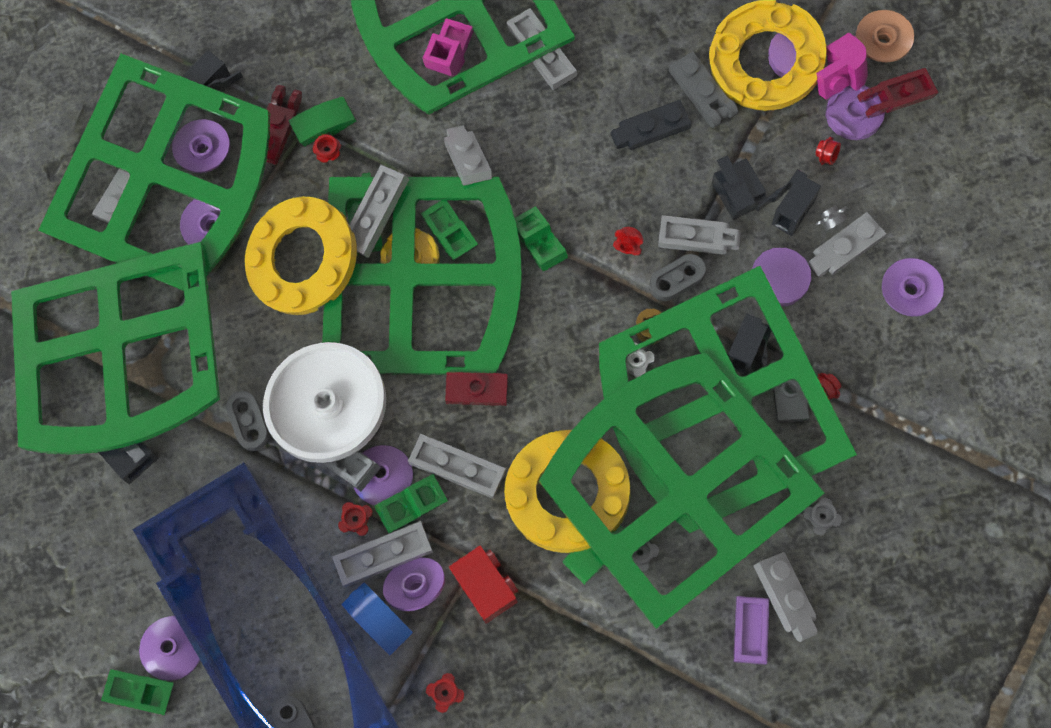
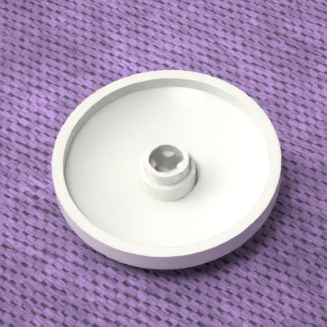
[263,342,386,463]

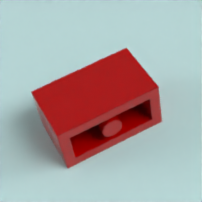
[449,545,518,624]

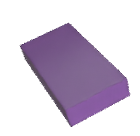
[733,596,769,665]

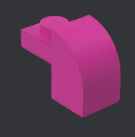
[422,18,474,77]
[816,33,868,100]

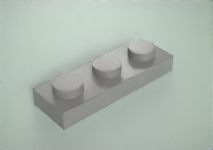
[506,8,577,90]
[349,165,409,258]
[408,434,506,499]
[332,521,433,588]

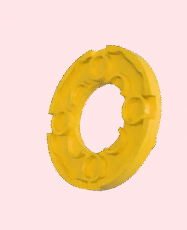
[709,0,826,111]
[245,197,357,315]
[504,430,630,553]

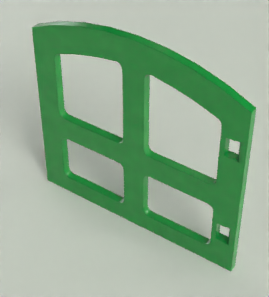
[351,0,575,115]
[38,53,270,291]
[322,177,522,375]
[11,242,220,455]
[599,266,857,533]
[539,353,825,629]

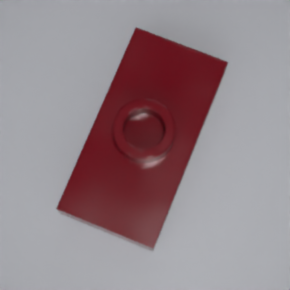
[445,372,508,406]

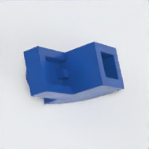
[341,582,413,655]

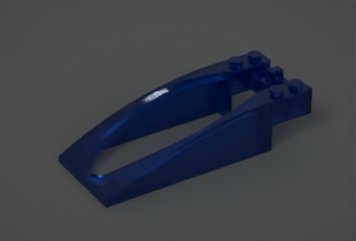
[132,462,400,728]

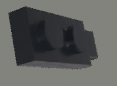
[610,100,692,150]

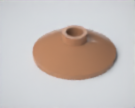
[856,10,914,63]

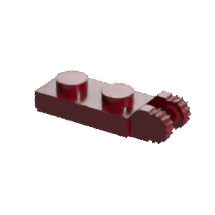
[857,68,939,118]
[266,85,302,165]

